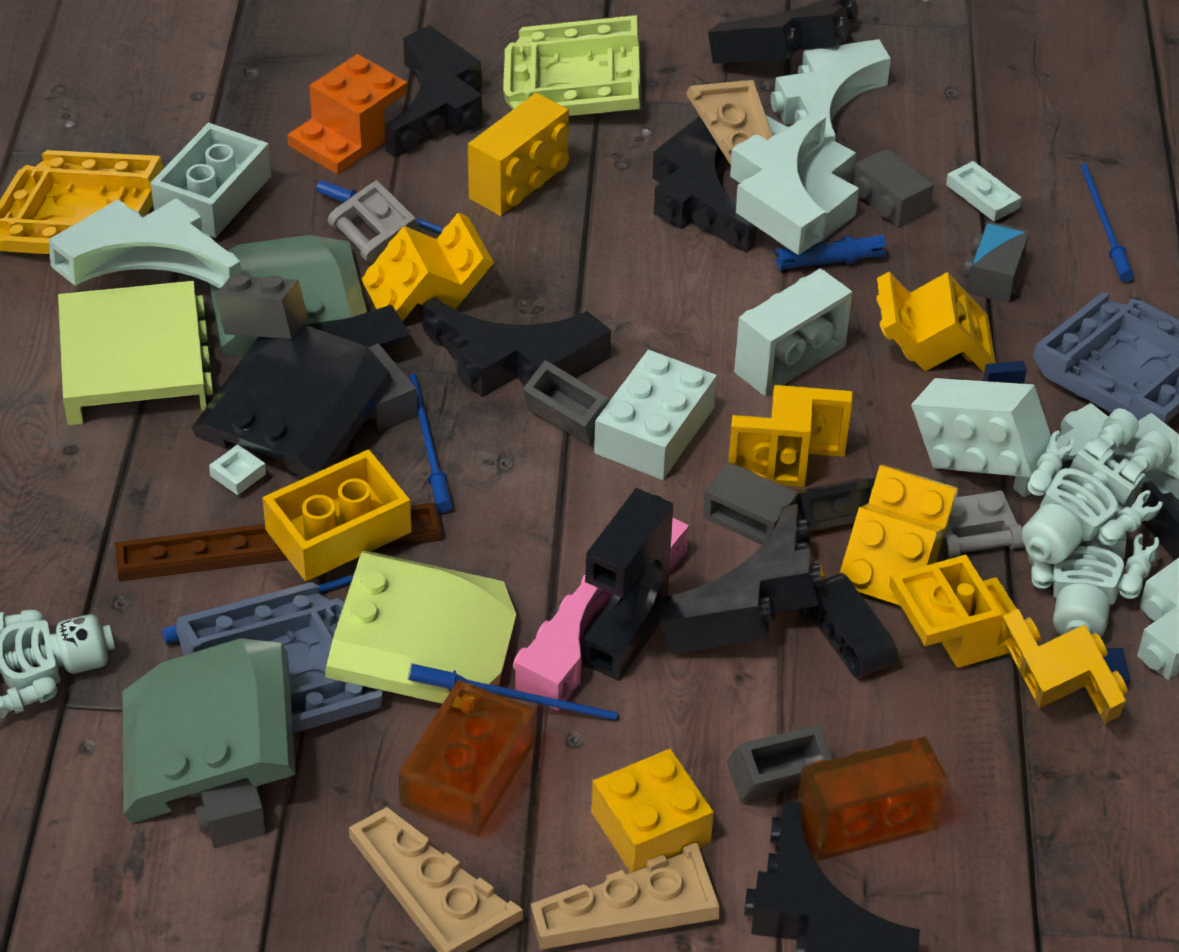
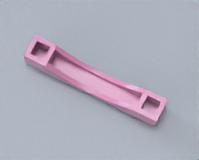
[513,518,689,711]

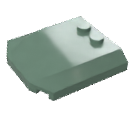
[209,235,367,358]
[122,638,295,824]

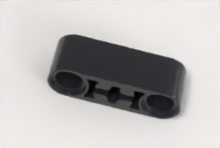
[806,573,898,679]

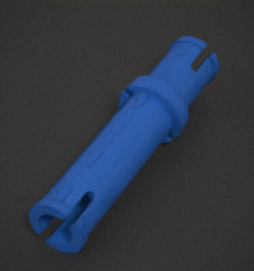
[775,234,886,271]

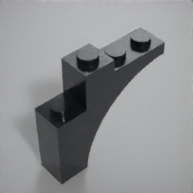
[708,0,858,64]
[385,25,482,158]
[652,116,757,253]
[422,297,611,397]
[660,504,826,654]
[744,800,920,952]

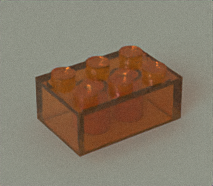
[398,680,536,836]
[797,736,947,862]

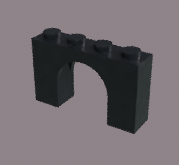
[583,488,674,681]

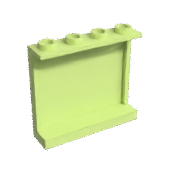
[58,281,213,425]

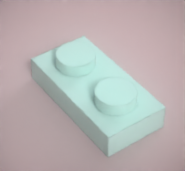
[946,161,1022,222]

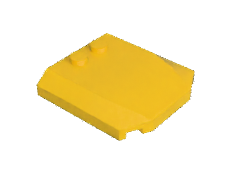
[0,150,164,254]

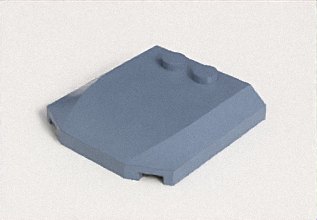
[1032,292,1179,424]
[176,582,382,733]

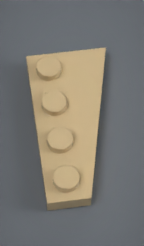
[686,80,773,165]
[349,807,523,952]
[531,842,719,950]

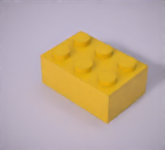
[468,93,570,216]
[262,449,411,582]

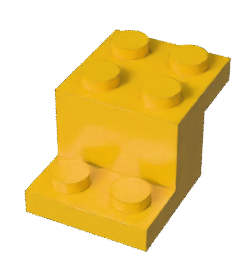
[361,213,494,322]
[876,271,996,372]
[728,385,853,487]
[840,464,959,605]
[889,555,1017,668]
[1000,609,1128,724]

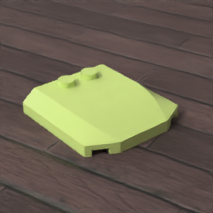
[503,15,641,116]
[325,550,516,710]

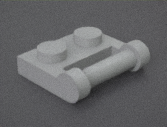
[328,180,419,265]
[941,491,1024,560]

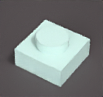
[209,444,266,495]

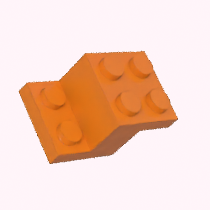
[287,54,408,175]

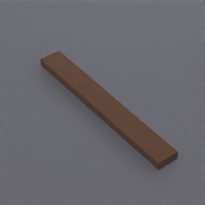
[115,503,442,582]

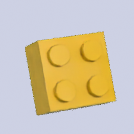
[591,749,714,873]

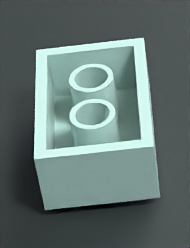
[151,123,272,238]
[734,268,853,397]
[594,350,717,480]
[911,378,1051,477]

